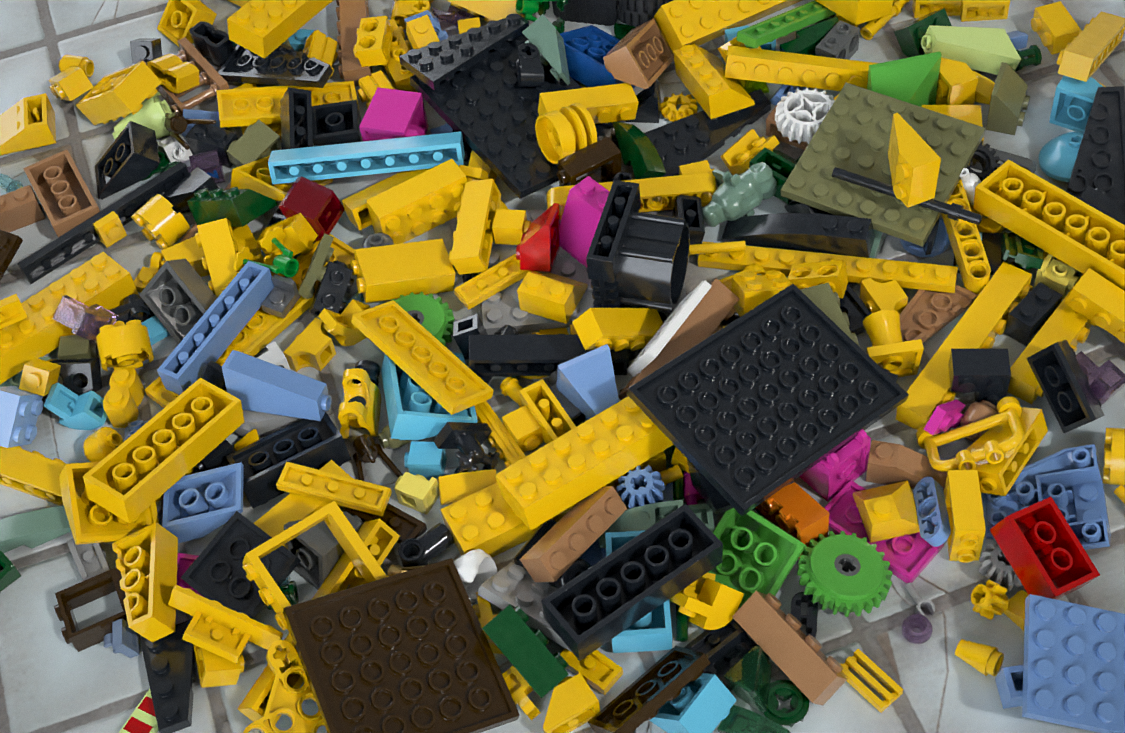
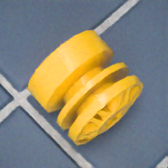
[535,103,597,164]

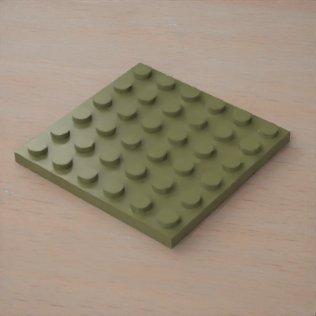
[781,83,986,247]

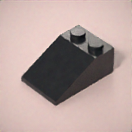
[95,121,160,200]

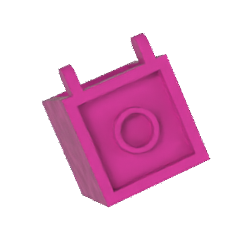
[359,87,429,141]
[799,429,871,502]

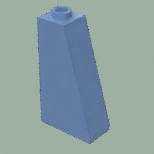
[222,350,332,421]

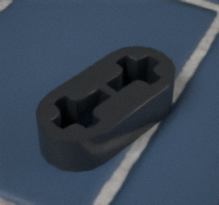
[790,592,818,639]

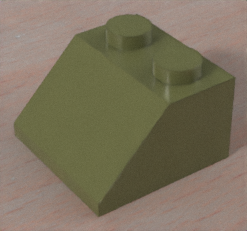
[986,62,1030,135]

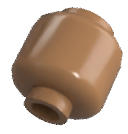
[960,400,999,442]

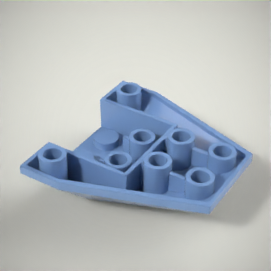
[982,444,1111,550]

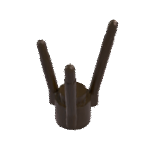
[164,112,216,150]
[353,434,403,481]

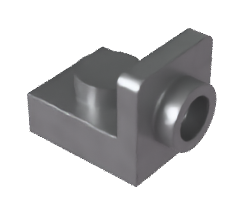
[261,274,300,319]

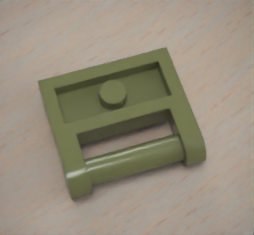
[298,233,334,299]

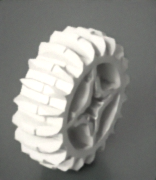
[775,87,835,144]

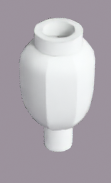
[960,168,981,206]

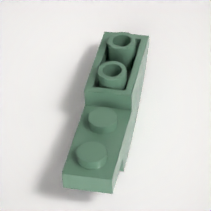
[599,500,714,548]

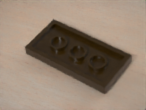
[588,646,710,733]

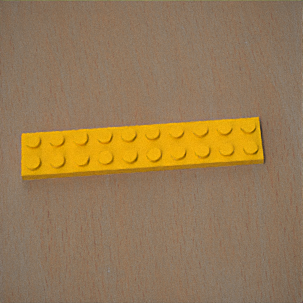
[144,234,355,408]

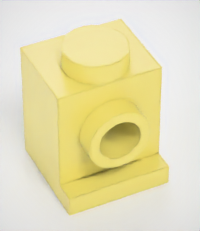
[1034,254,1079,299]
[394,472,439,515]

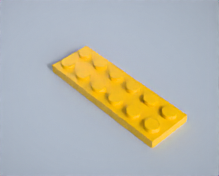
[216,81,359,128]
[351,300,494,415]

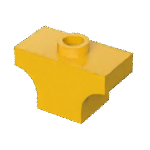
[860,277,908,314]
[283,317,336,372]

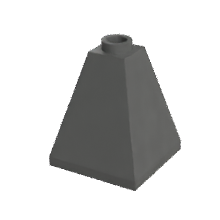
[284,511,363,590]

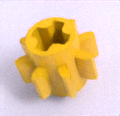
[971,580,1009,620]

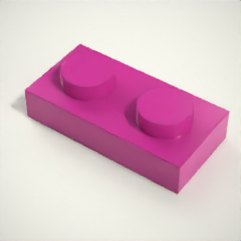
[924,399,966,435]

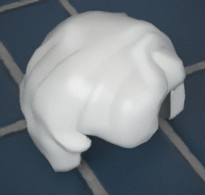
[454,549,498,604]

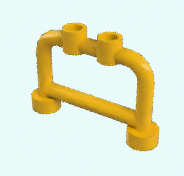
[916,396,1024,472]

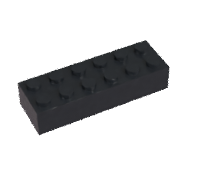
[541,504,723,661]

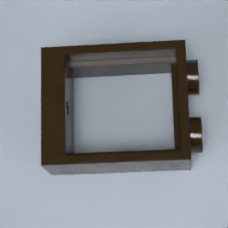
[557,136,621,186]
[54,567,128,652]

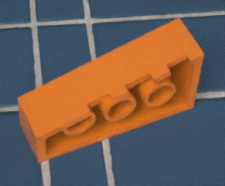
[755,482,830,559]

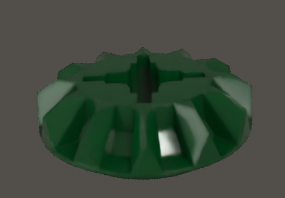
[760,680,809,728]

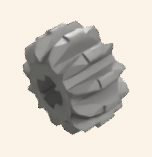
[979,543,1022,591]

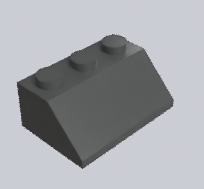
[139,258,217,344]

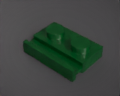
[1001,232,1044,269]

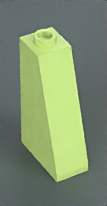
[921,25,1021,75]

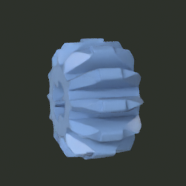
[616,465,665,509]

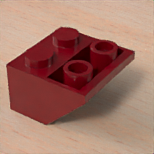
[278,176,345,242]

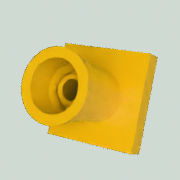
[863,310,924,377]

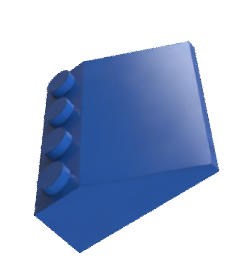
[560,25,636,88]

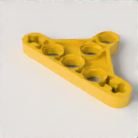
[243,640,325,733]

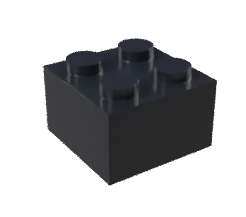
[312,100,363,146]

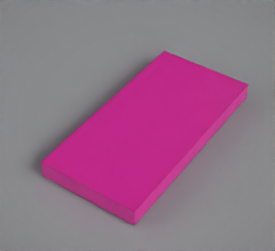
[824,479,944,583]

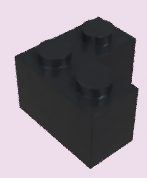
[949,349,1011,407]

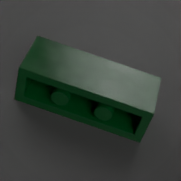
[482,604,569,698]

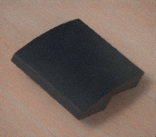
[684,619,770,691]

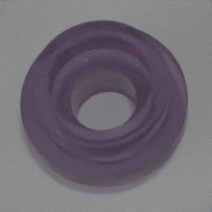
[902,614,933,644]

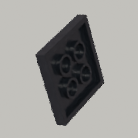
[181,511,301,619]

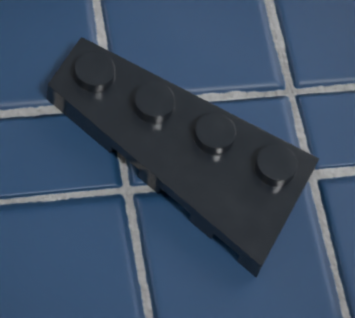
[140,619,195,733]

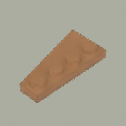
[900,285,978,344]

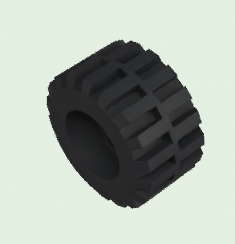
[618,0,673,27]

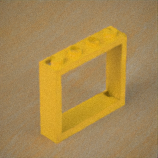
[242,501,387,649]

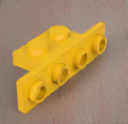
[168,585,283,664]

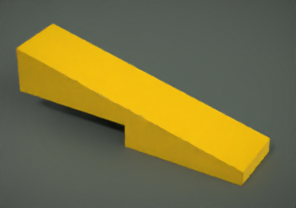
[912,0,1010,22]

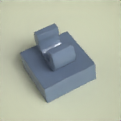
[104,619,140,658]

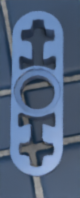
[913,477,951,547]

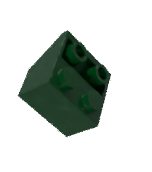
[894,8,952,58]
[749,148,798,204]

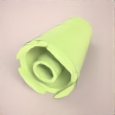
[112,92,173,139]

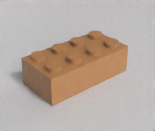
[23,149,100,238]

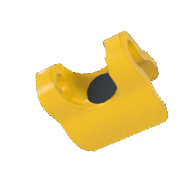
[338,368,382,439]

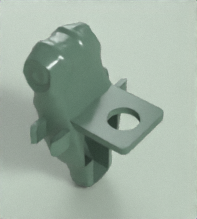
[702,162,777,227]

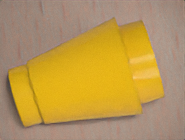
[955,639,1004,676]

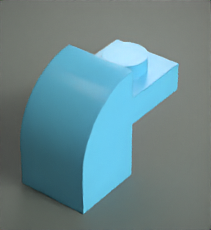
[44,382,107,430]

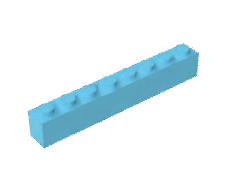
[268,132,465,185]

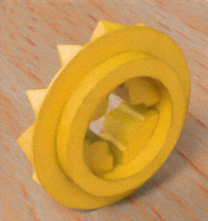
[660,92,698,122]

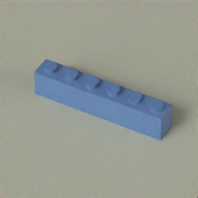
[157,261,274,395]

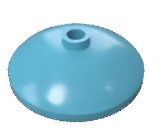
[1038,131,1084,182]

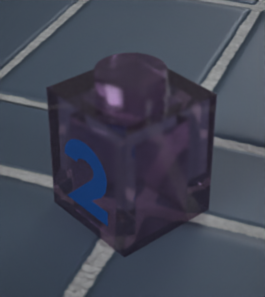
[187,150,226,184]

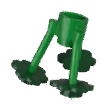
[516,0,568,33]

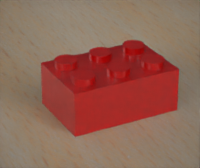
[990,497,1100,600]

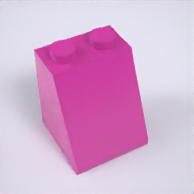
[560,176,610,268]

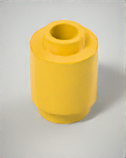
[59,54,94,77]

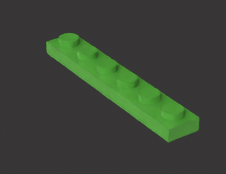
[736,0,836,48]

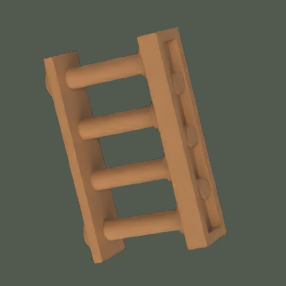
[139,37,230,116]

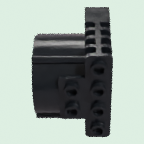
[586,180,690,312]

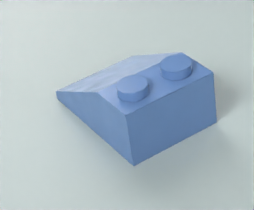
[162,462,244,543]

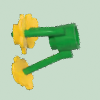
[234,226,299,278]

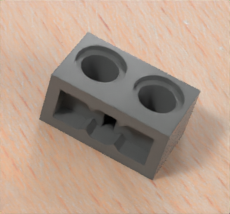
[815,20,860,60]

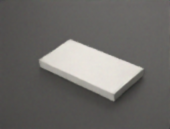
[627,280,712,377]

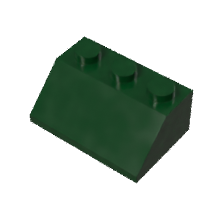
[187,187,277,227]

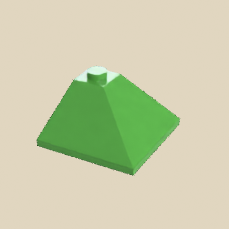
[867,51,942,107]
[708,508,806,608]

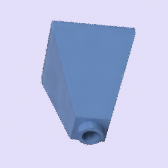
[556,344,619,419]

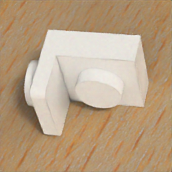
[157,135,193,166]

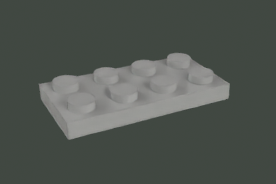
[478,562,572,652]

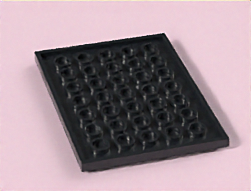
[410,34,620,199]
[627,284,909,516]

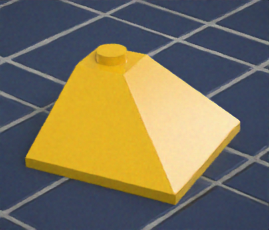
[230,156,333,201]
[59,462,159,545]

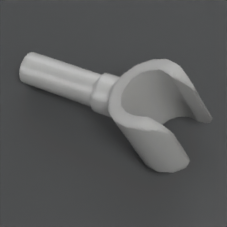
[905,582,935,619]

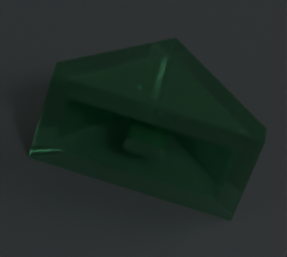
[724,645,772,713]

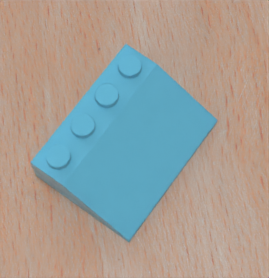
[381,352,478,441]

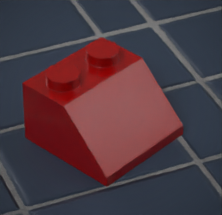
[516,203,560,272]

